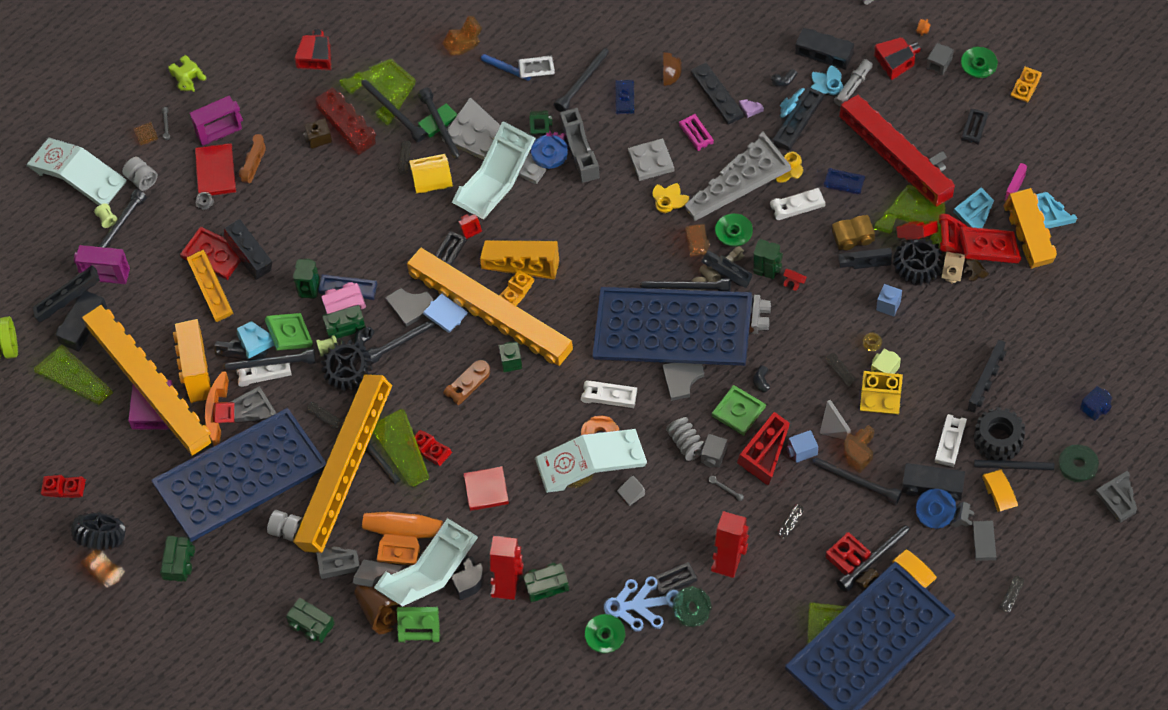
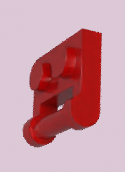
[939,214,967,259]

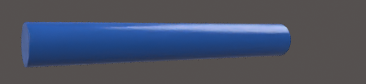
[481,54,531,81]

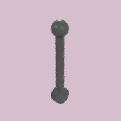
[161,107,171,140]
[709,476,744,501]

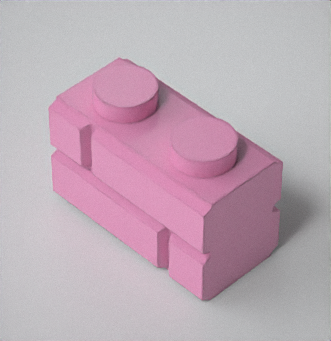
[321,282,366,314]

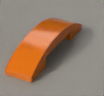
[205,372,229,446]

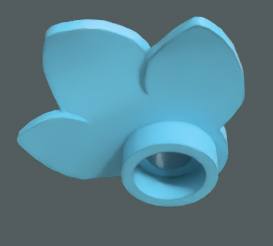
[811,66,843,95]
[780,88,805,118]

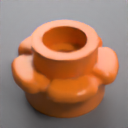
[916,19,931,36]

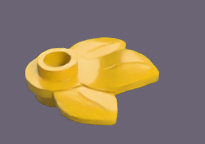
[776,152,803,183]
[653,183,689,213]

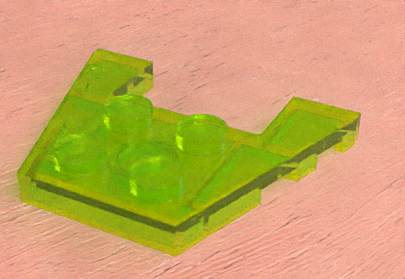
[340,59,416,125]
[875,185,945,247]

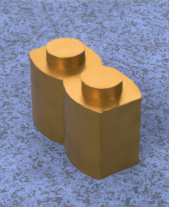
[832,215,875,250]

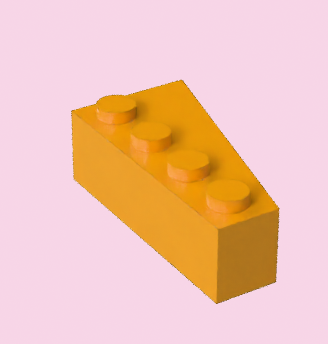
[1004,188,1057,269]
[480,241,559,280]
[173,319,211,403]

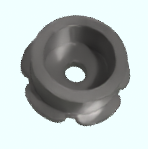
[195,192,214,210]

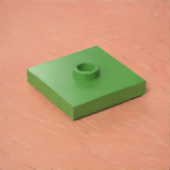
[265,313,313,350]
[712,385,766,435]

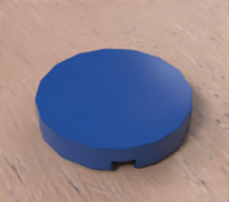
[531,135,568,169]
[916,489,956,529]

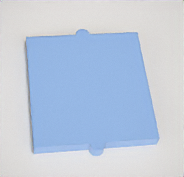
[423,293,468,333]

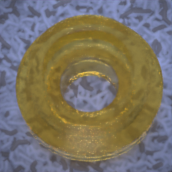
[863,332,882,351]

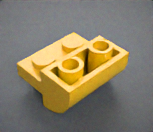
[409,154,453,193]
[860,371,903,415]

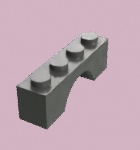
[560,108,600,183]

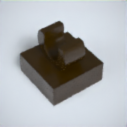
[963,259,989,281]
[856,568,879,592]

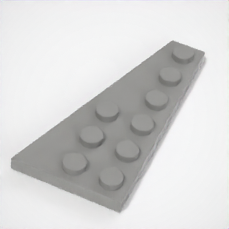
[442,98,546,185]
[685,132,791,221]

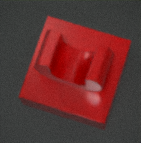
[459,214,482,239]
[783,269,807,291]
[213,402,234,423]

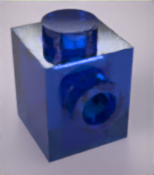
[1080,386,1112,421]

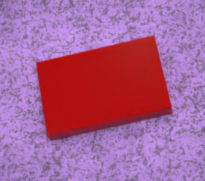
[195,143,236,195]
[180,226,241,280]
[959,226,1021,263]

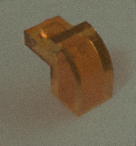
[443,16,482,55]
[684,224,710,257]
[844,425,874,473]
[81,549,125,588]

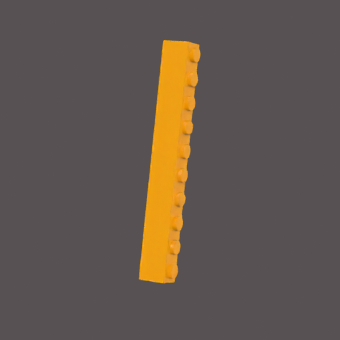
[407,248,573,366]
[82,305,211,456]
[293,375,392,553]

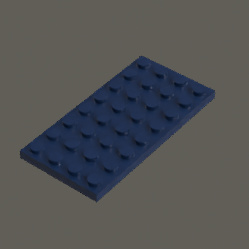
[593,287,752,366]
[151,408,327,542]
[785,562,955,710]

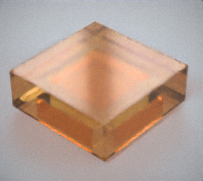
[134,122,158,145]

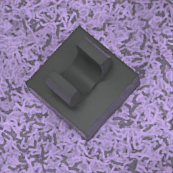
[929,151,947,172]
[949,502,974,527]

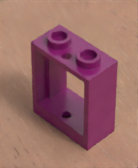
[189,95,243,146]
[74,245,130,284]

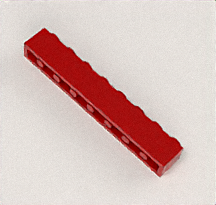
[839,95,955,207]

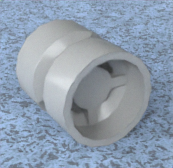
[122,157,157,191]
[267,510,303,541]

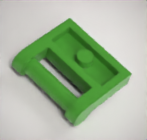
[397,607,440,642]

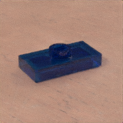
[616,80,634,114]
[824,168,865,194]

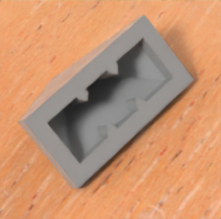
[518,56,555,78]
[820,400,851,440]

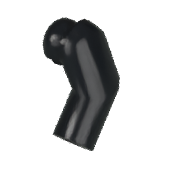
[771,69,797,87]
[354,327,374,347]
[753,365,770,392]

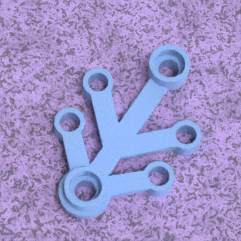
[604,577,682,632]

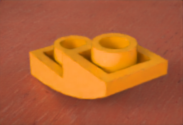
[1011,67,1042,103]
[499,270,534,306]
[982,470,1018,512]
[892,549,937,588]

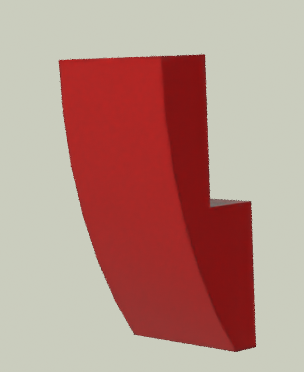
[408,430,452,466]
[41,475,86,498]

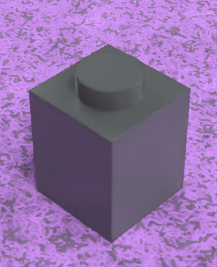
[926,43,953,76]
[701,434,727,468]

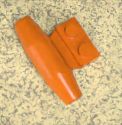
[362,512,443,565]

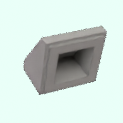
[617,476,645,506]

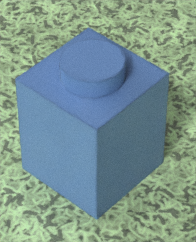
[876,284,902,316]
[787,430,818,463]

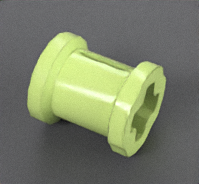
[94,203,117,228]
[316,335,338,357]

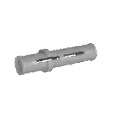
[834,60,873,106]

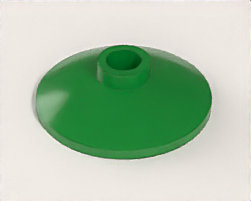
[961,47,998,78]
[715,214,753,247]
[585,614,625,653]

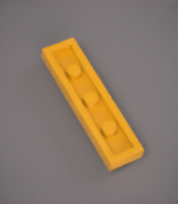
[187,250,234,322]

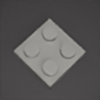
[628,138,674,181]

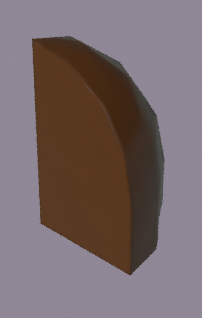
[663,52,681,86]

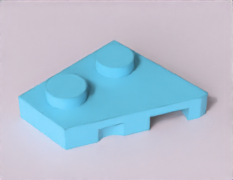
[953,187,994,228]
[1036,192,1077,229]
[237,321,274,358]

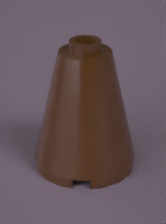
[354,585,406,634]

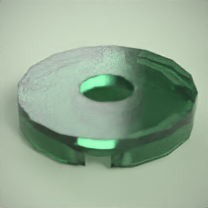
[1058,444,1099,483]
[673,586,712,627]

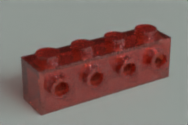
[315,87,376,155]

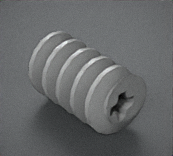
[666,417,705,461]

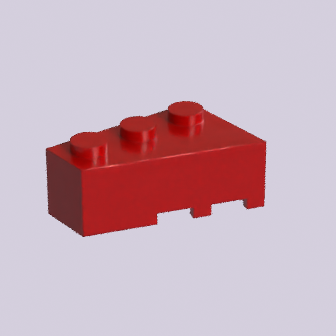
[737,412,790,486]
[711,511,749,578]
[490,536,524,600]

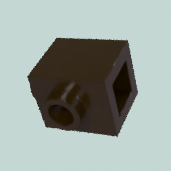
[303,118,332,149]

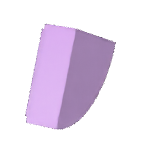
[739,100,764,118]

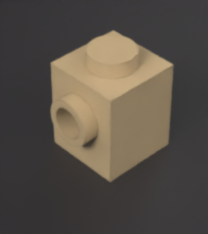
[942,252,965,283]

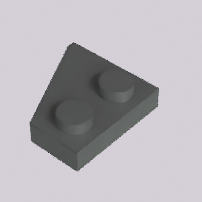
[231,386,277,422]
[1096,471,1137,523]
[316,546,360,579]

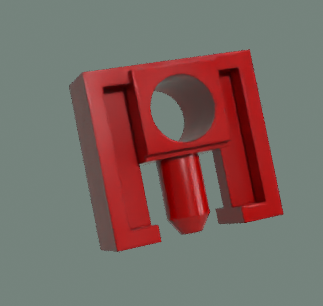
[896,221,938,239]
[826,532,871,575]

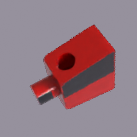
[295,29,331,70]
[874,38,921,80]

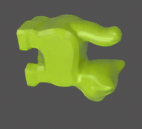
[168,55,206,92]

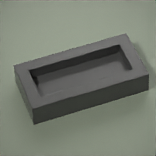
[972,521,996,561]

